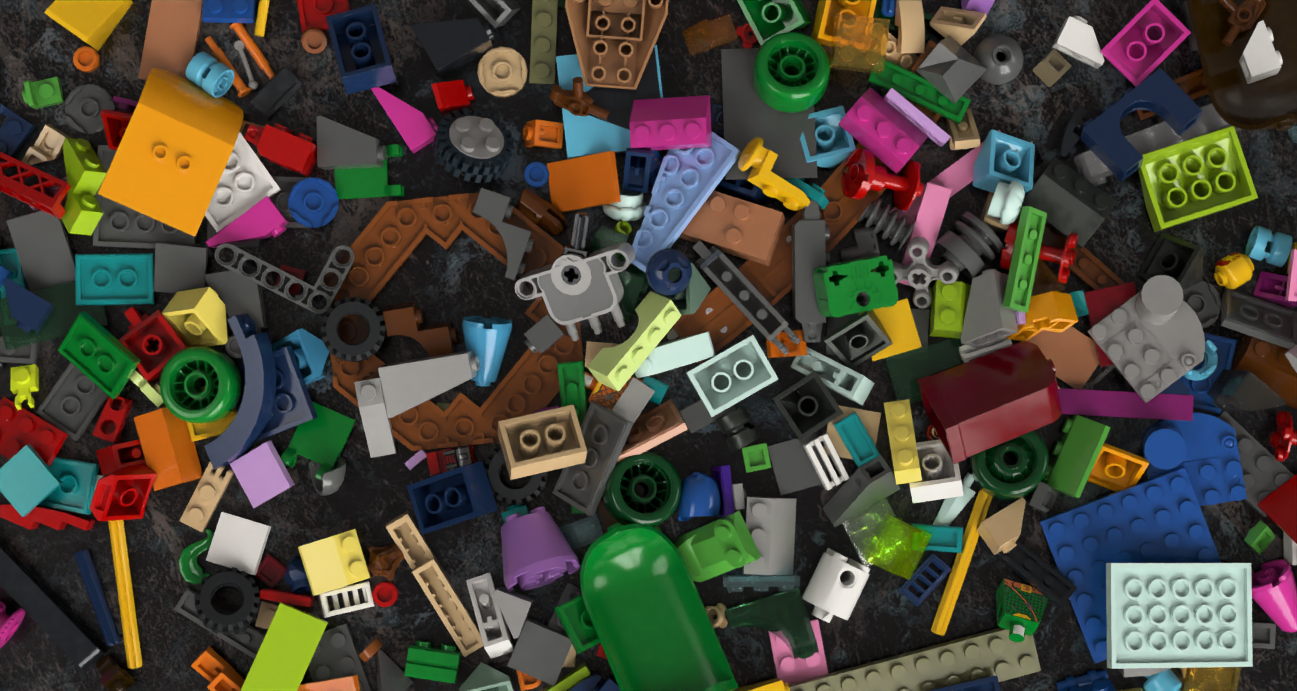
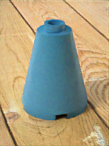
[462,316,513,386]

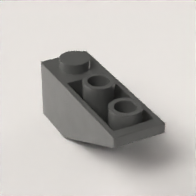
[823,455,900,527]

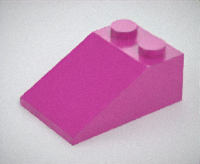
[1100,0,1191,87]

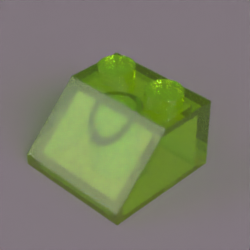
[864,512,932,580]

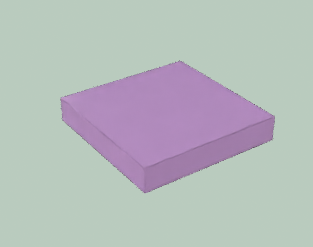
[230,440,295,508]

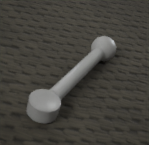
[234,40,258,90]

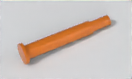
[229,23,275,79]
[205,36,252,98]

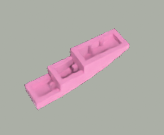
[899,182,952,287]

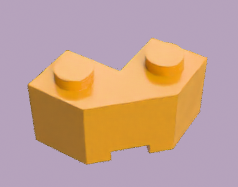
[1007,290,1078,342]

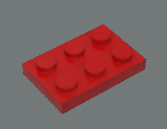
[0,397,68,467]

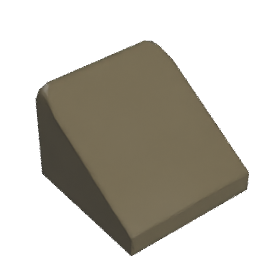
[1033,48,1071,87]

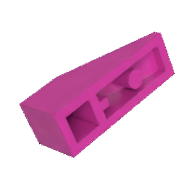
[371,87,438,153]
[206,196,290,248]

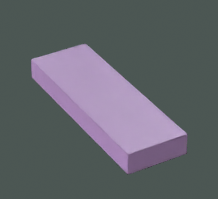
[884,88,951,147]

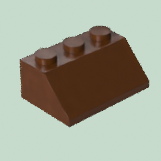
[1228,335,1297,410]

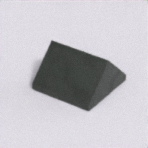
[823,310,893,369]

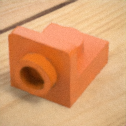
[522,119,564,149]

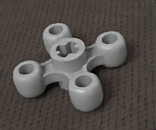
[892,236,959,309]

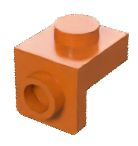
[766,330,807,358]

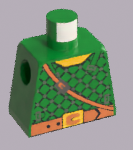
[996,578,1048,642]

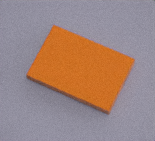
[547,151,621,213]

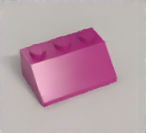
[839,87,928,174]
[630,95,712,150]

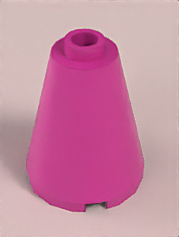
[1251,559,1297,633]

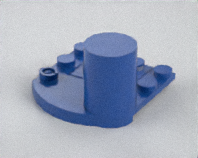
[1142,411,1247,506]

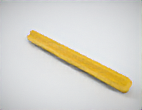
[931,490,993,636]
[108,520,142,669]

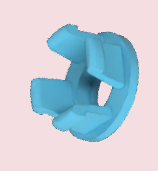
[1183,340,1218,381]

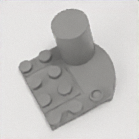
[1087,275,1205,404]

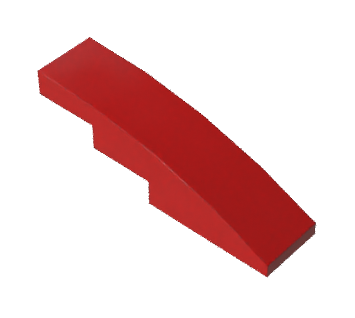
[0,504,96,531]

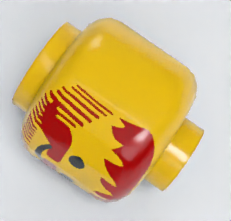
[1214,252,1254,290]

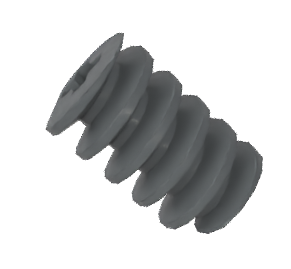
[858,198,915,250]

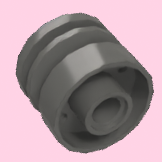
[936,211,1004,279]

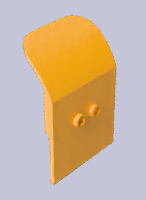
[98,68,244,237]

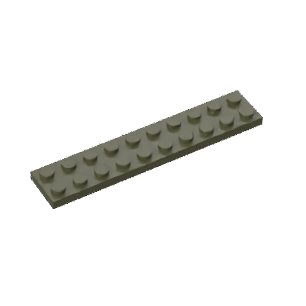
[788,628,1041,691]

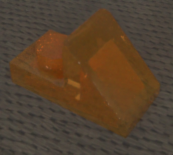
[682,14,738,56]

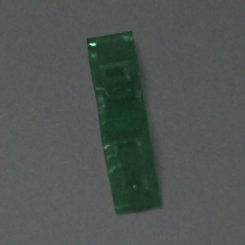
[591,225,650,322]

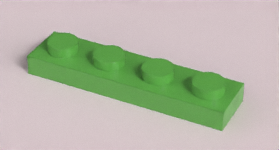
[1003,206,1047,313]

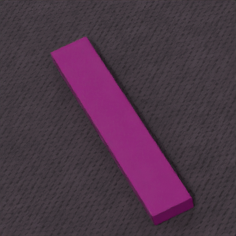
[1059,388,1194,421]

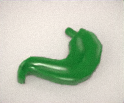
[178,529,214,585]

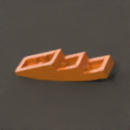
[191,646,245,691]

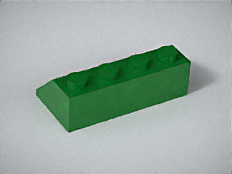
[737,0,812,46]

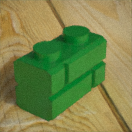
[404,640,461,684]

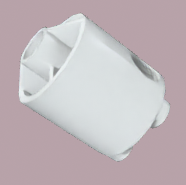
[802,548,870,623]

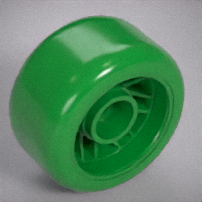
[752,32,830,113]
[160,346,242,424]

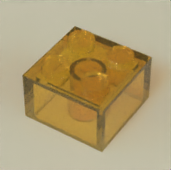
[829,13,890,74]

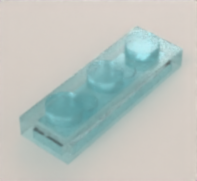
[722,574,800,592]

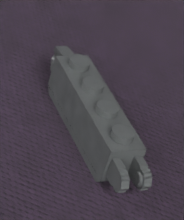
[791,200,830,342]
[692,240,801,355]

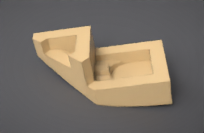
[22,124,70,165]

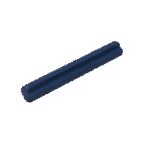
[74,549,121,647]

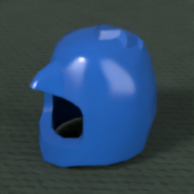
[678,472,721,521]

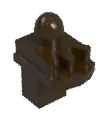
[96,654,134,691]

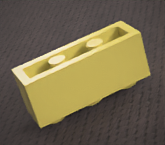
[884,399,922,485]

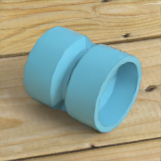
[185,51,235,98]
[1245,225,1292,267]

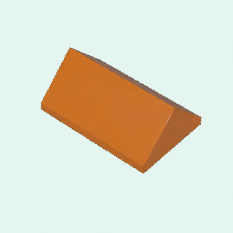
[133,407,203,491]

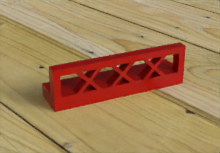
[0,152,71,220]

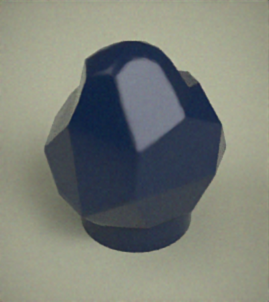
[284,556,311,594]

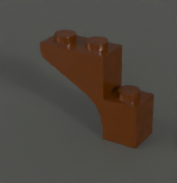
[383,301,458,357]

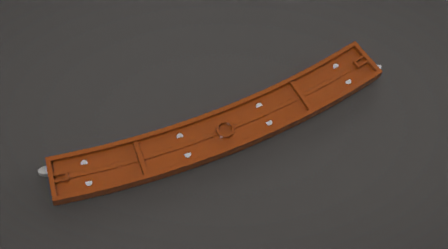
[667,40,941,365]

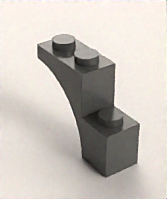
[473,188,535,281]

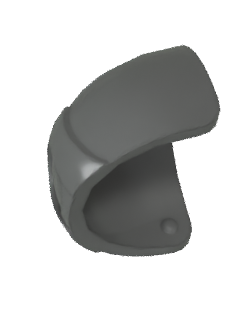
[308,457,346,496]

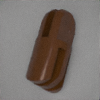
[516,189,567,235]

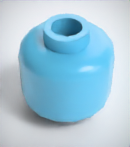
[1143,669,1182,691]

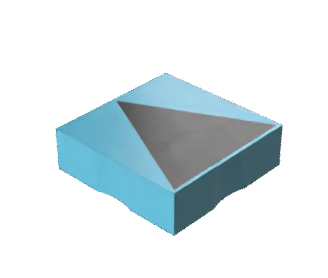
[556,45,663,159]

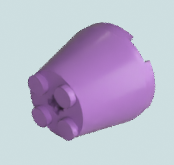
[501,507,580,592]

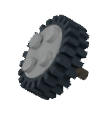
[432,108,515,183]

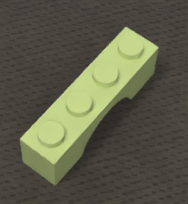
[587,291,682,392]

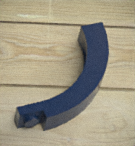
[204,313,276,469]

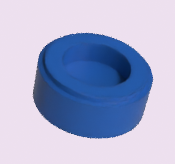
[524,162,549,188]

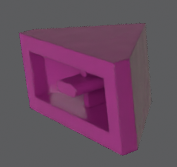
[1253,271,1297,308]

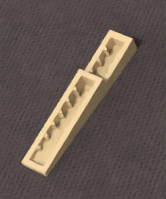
[386,511,484,657]

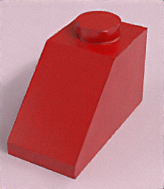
[431,80,474,116]
[96,440,146,475]

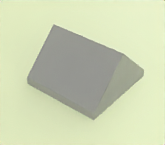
[493,586,534,639]

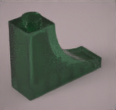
[725,587,819,659]

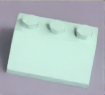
[686,335,778,417]

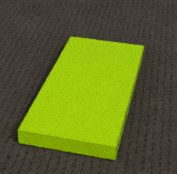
[240,602,328,691]

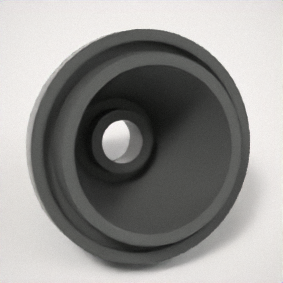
[973,34,1024,85]

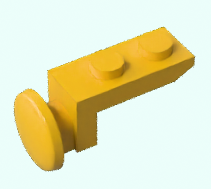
[738,137,810,211]

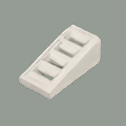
[318,581,374,618]

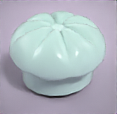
[987,180,1025,225]
[602,184,648,222]

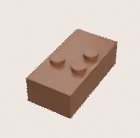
[678,191,786,267]

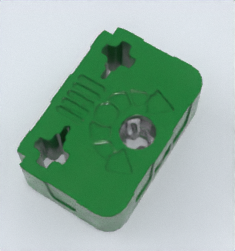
[813,256,898,317]

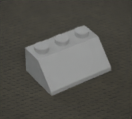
[742,496,797,575]

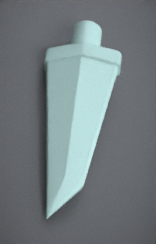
[932,472,976,526]

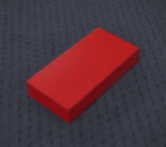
[259,587,315,607]

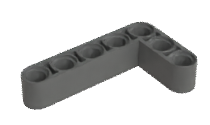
[215,243,355,314]

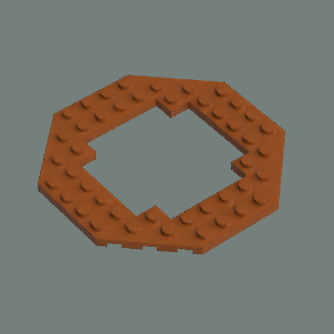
[324,190,584,451]

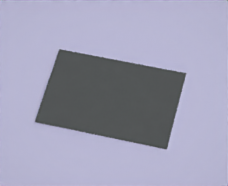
[721,48,818,180]

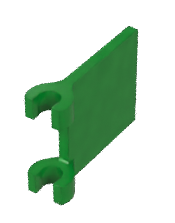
[334,144,405,200]
[281,402,356,481]

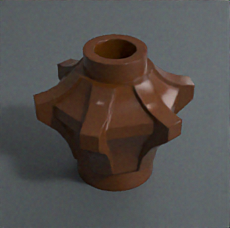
[366,543,405,581]

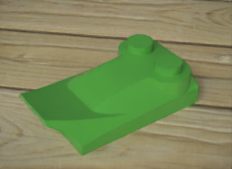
[674,511,761,582]

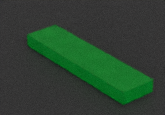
[868,57,971,124]

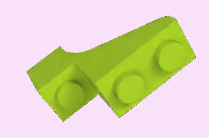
[61,137,107,236]

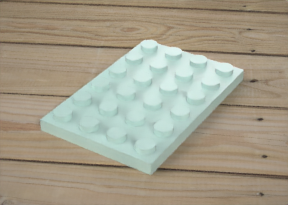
[1106,563,1253,669]

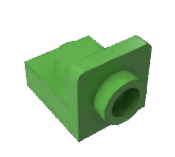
[22,77,65,109]

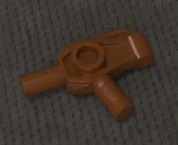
[1218,0,1267,47]
[549,77,610,120]

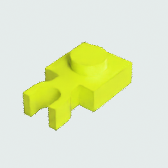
[10,364,39,410]

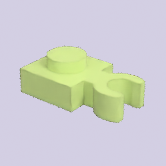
[130,370,165,408]

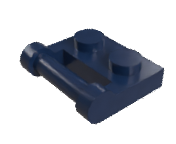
[0,103,35,163]

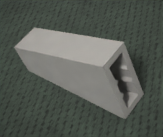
[378,350,480,418]

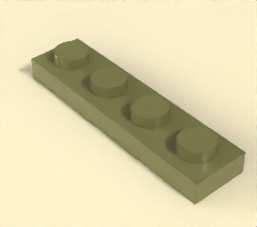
[529,0,559,85]

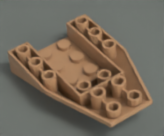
[565,0,669,90]

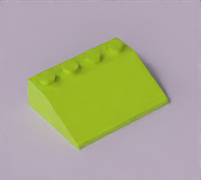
[1138,126,1258,232]

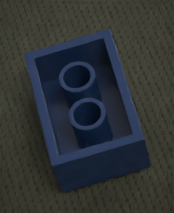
[326,4,397,95]
[407,461,498,535]

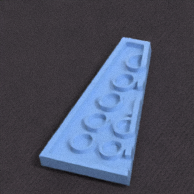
[632,131,741,273]

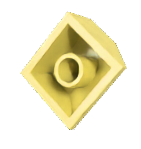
[162,287,228,347]
[298,529,370,596]

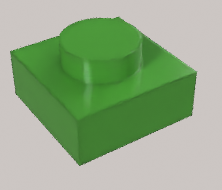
[741,443,771,473]
[1244,521,1276,555]

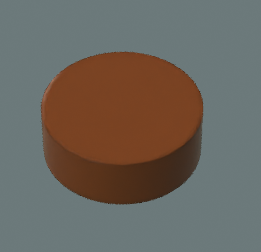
[301,27,327,54]
[359,638,383,662]

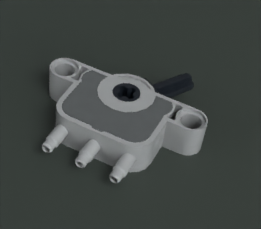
[515,212,636,341]

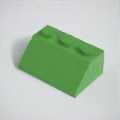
[1043,415,1111,498]

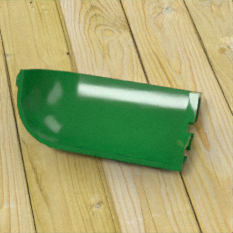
[580,523,739,691]

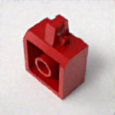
[244,123,317,177]
[118,307,191,381]

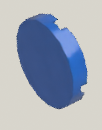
[288,177,339,228]

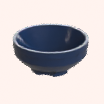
[646,248,692,295]

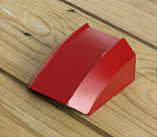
[90,464,157,521]

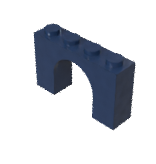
[1080,68,1202,182]

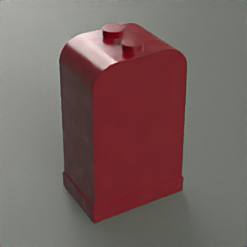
[918,342,1062,464]

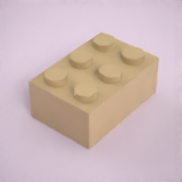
[498,405,587,480]

